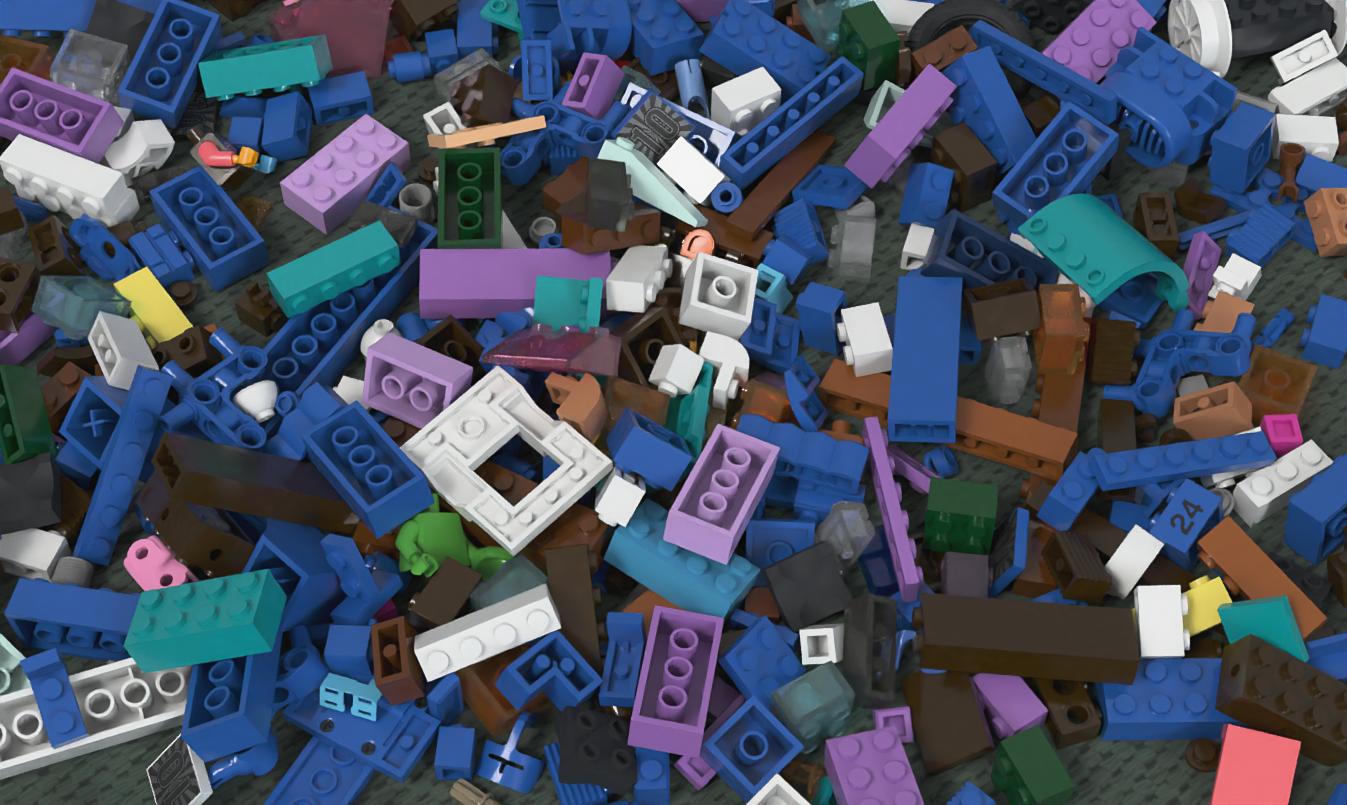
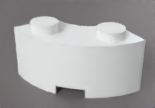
[99,119,175,187]

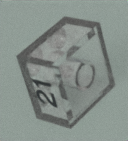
[50,28,128,103]

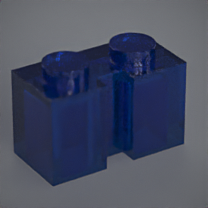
[853,524,900,603]

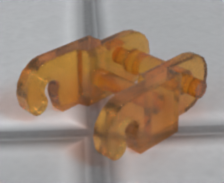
[781,756,823,804]

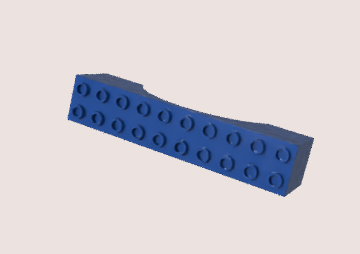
[59,376,346,632]

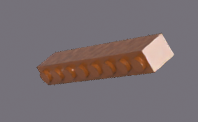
[819,359,1078,481]

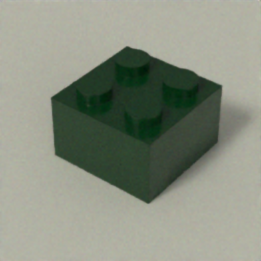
[836,0,900,91]
[922,477,999,557]
[991,725,1075,805]

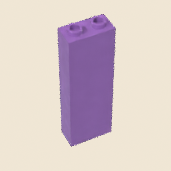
[419,248,617,319]

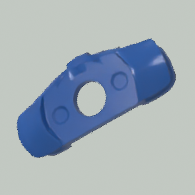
[69,214,142,282]

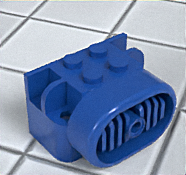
[516,0,632,76]
[1100,27,1238,168]

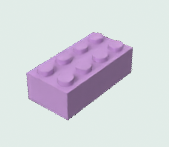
[280,114,411,235]
[663,424,780,565]

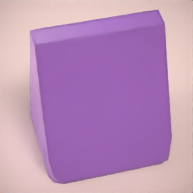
[872,705,914,743]

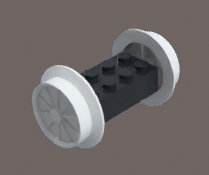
[1168,0,1347,78]

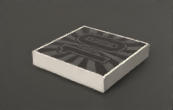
[146,734,213,805]

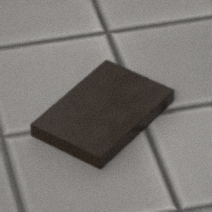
[900,670,995,776]

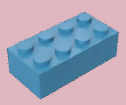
[604,498,761,626]

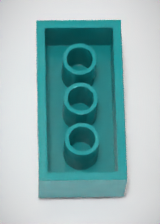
[198,34,333,101]
[123,569,287,673]

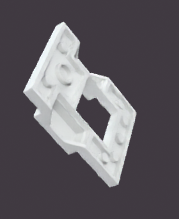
[400,365,614,556]

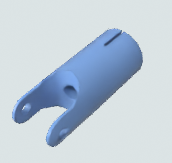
[674,59,711,120]

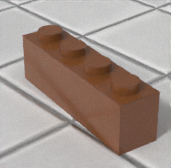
[1197,515,1327,642]

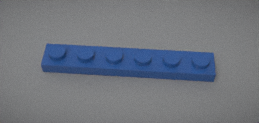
[972,20,1118,125]
[73,364,174,566]
[1089,431,1277,491]

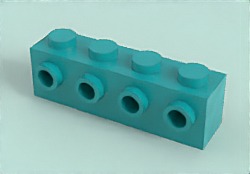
[266,220,401,318]

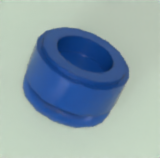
[923,444,958,479]

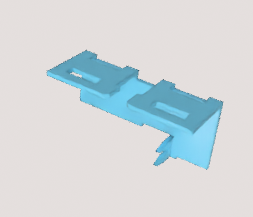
[320,673,382,721]

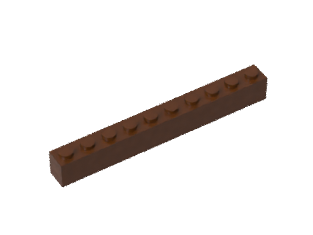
[1012,312,1092,598]

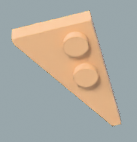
[427,115,546,149]

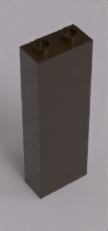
[151,432,360,534]
[912,593,1140,685]

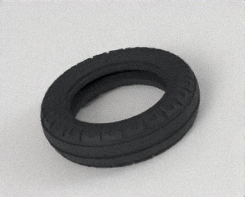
[905,0,1037,113]

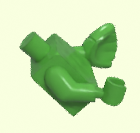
[395,493,518,594]

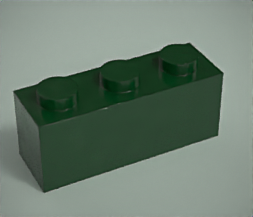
[0,364,58,464]

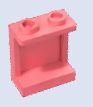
[1207,724,1301,805]

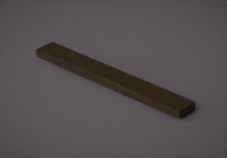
[1024,480,1234,639]

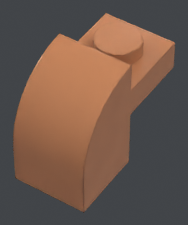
[545,372,608,442]

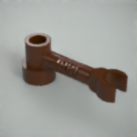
[1277,143,1305,204]

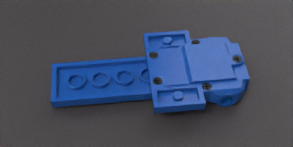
[263,632,458,805]

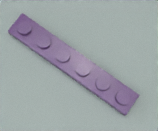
[862,417,923,603]

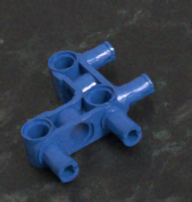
[476,81,629,186]
[1103,309,1257,419]
[158,327,268,453]
[206,625,329,789]

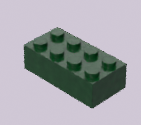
[438,148,503,249]

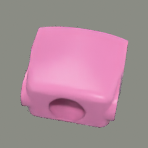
[124,535,201,591]

